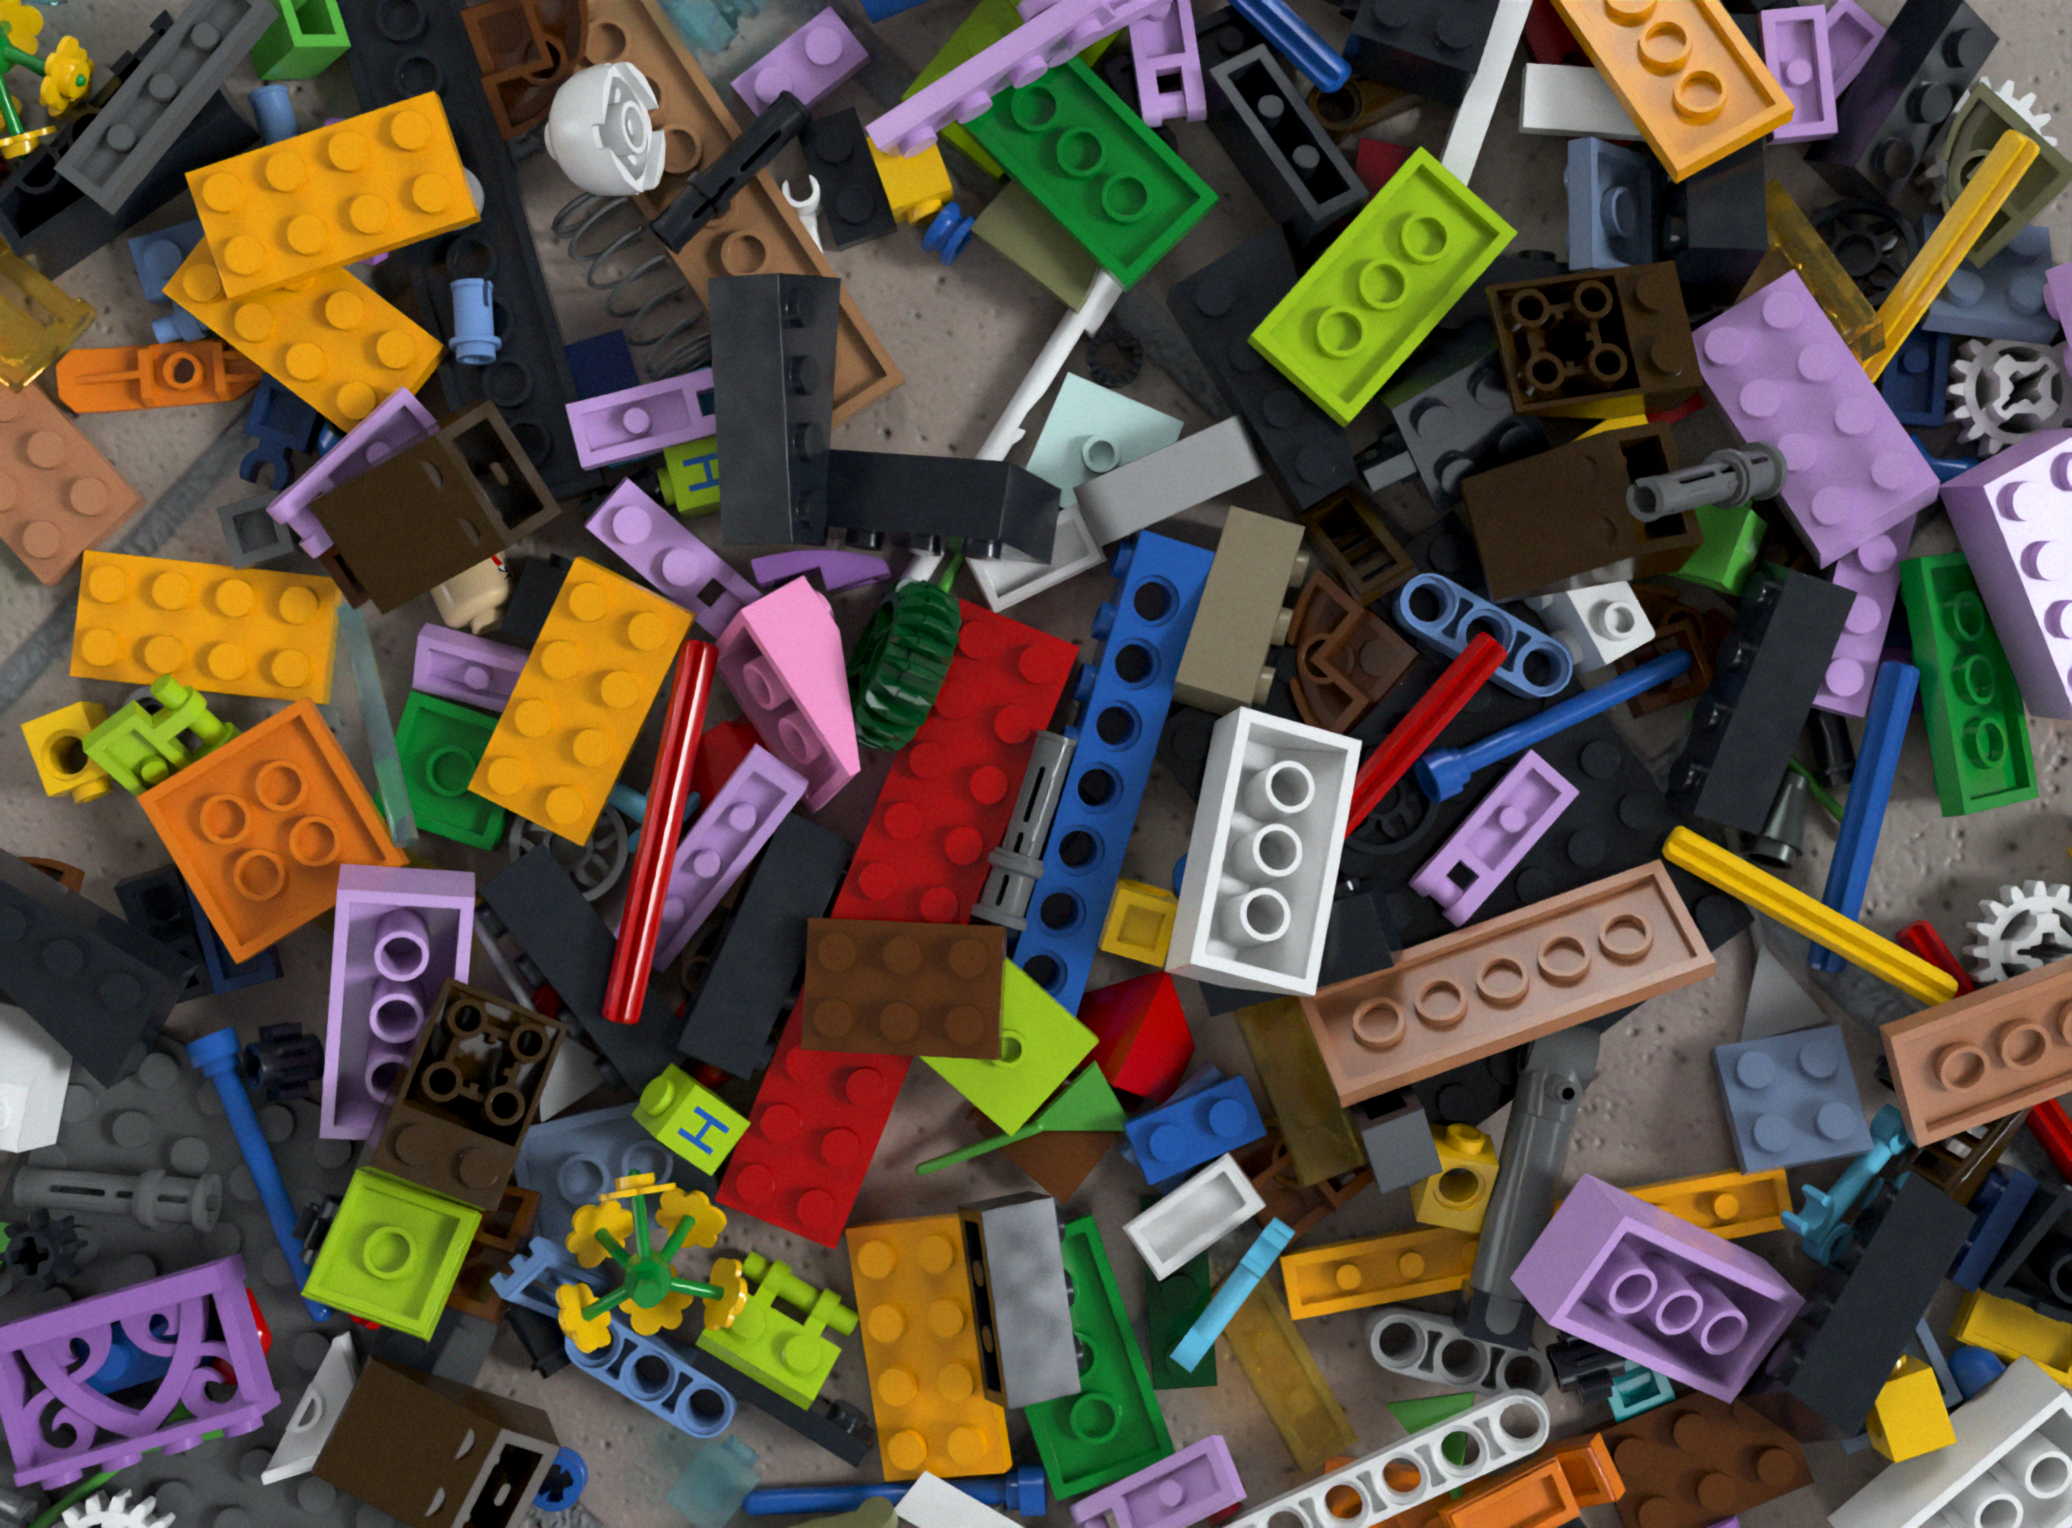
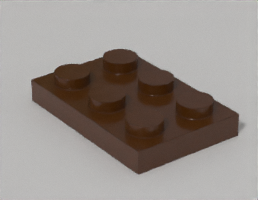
[801,917,1008,1060]
[1583,1378,1814,1528]

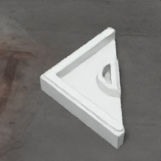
[261,1331,361,1485]

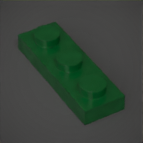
[1139,1193,1218,1390]

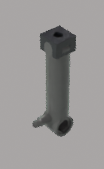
[1453,1024,1600,1351]

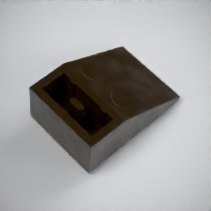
[1485,260,1704,419]
[307,398,562,615]
[1459,420,1704,605]
[355,976,569,1213]
[311,1354,561,1528]

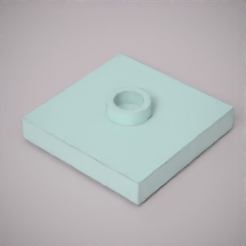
[1025,372,1185,539]

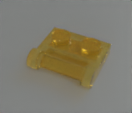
[0,232,98,394]

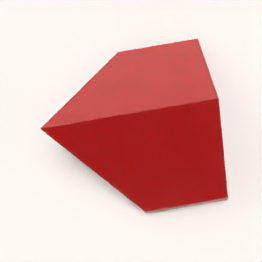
[1076,969,1195,1104]

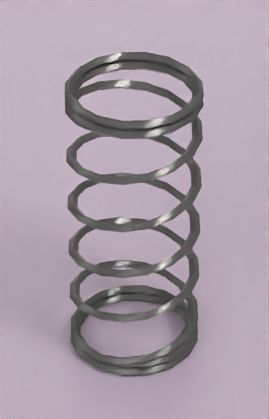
[551,191,712,382]

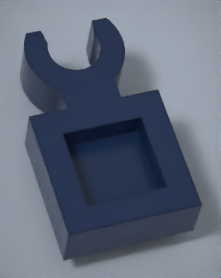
[239,372,324,491]

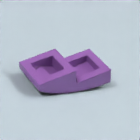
[751,549,892,596]

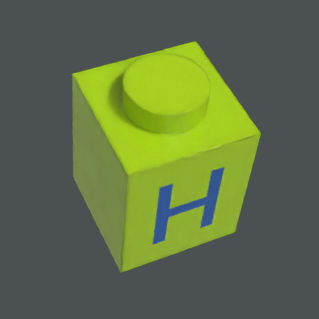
[657,436,721,519]
[631,1062,751,1176]

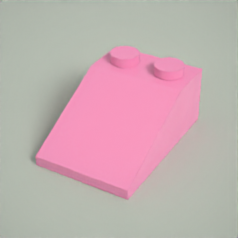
[714,575,861,814]

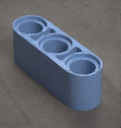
[1391,573,1573,699]
[565,1304,741,1438]

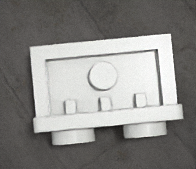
[1523,580,1655,677]

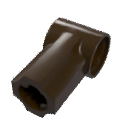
[1304,73,1430,147]

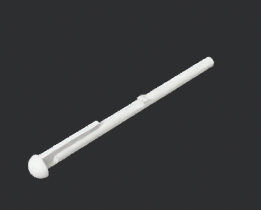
[900,268,1122,582]

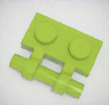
[82,674,243,797]
[695,1250,859,1411]

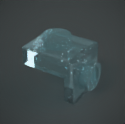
[664,1433,764,1528]

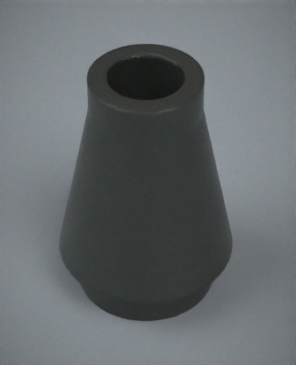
[1739,771,1810,870]

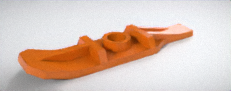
[56,338,269,414]

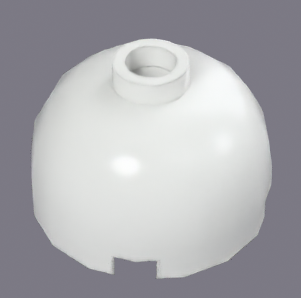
[544,62,666,196]

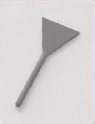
[1724,826,1830,1043]
[473,912,605,1123]

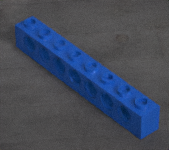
[1002,530,1216,1017]

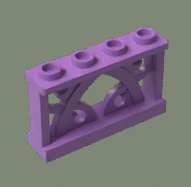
[0,1253,281,1491]

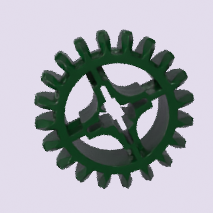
[846,576,962,753]

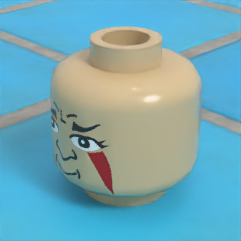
[429,551,518,636]

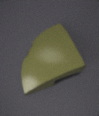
[1941,82,2072,270]
[970,180,1100,315]

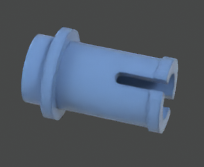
[247,84,301,147]
[449,278,502,365]

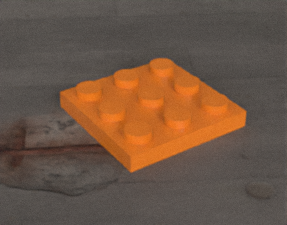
[136,697,410,964]

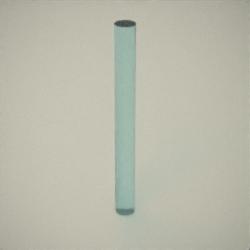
[336,603,419,848]

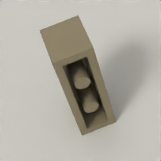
[1172,506,1312,716]

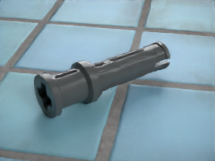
[1626,441,1788,522]
[970,729,1078,931]
[13,1165,223,1232]

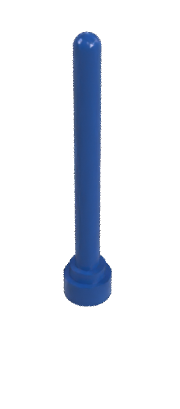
[1413,648,1692,804]
[183,1026,334,1322]
[741,1462,1047,1517]

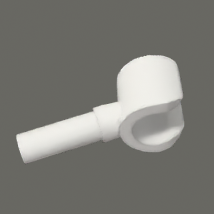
[782,175,823,254]

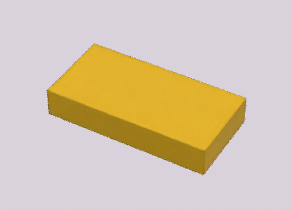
[1948,1287,2072,1389]

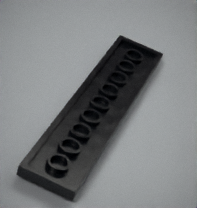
[336,0,608,504]

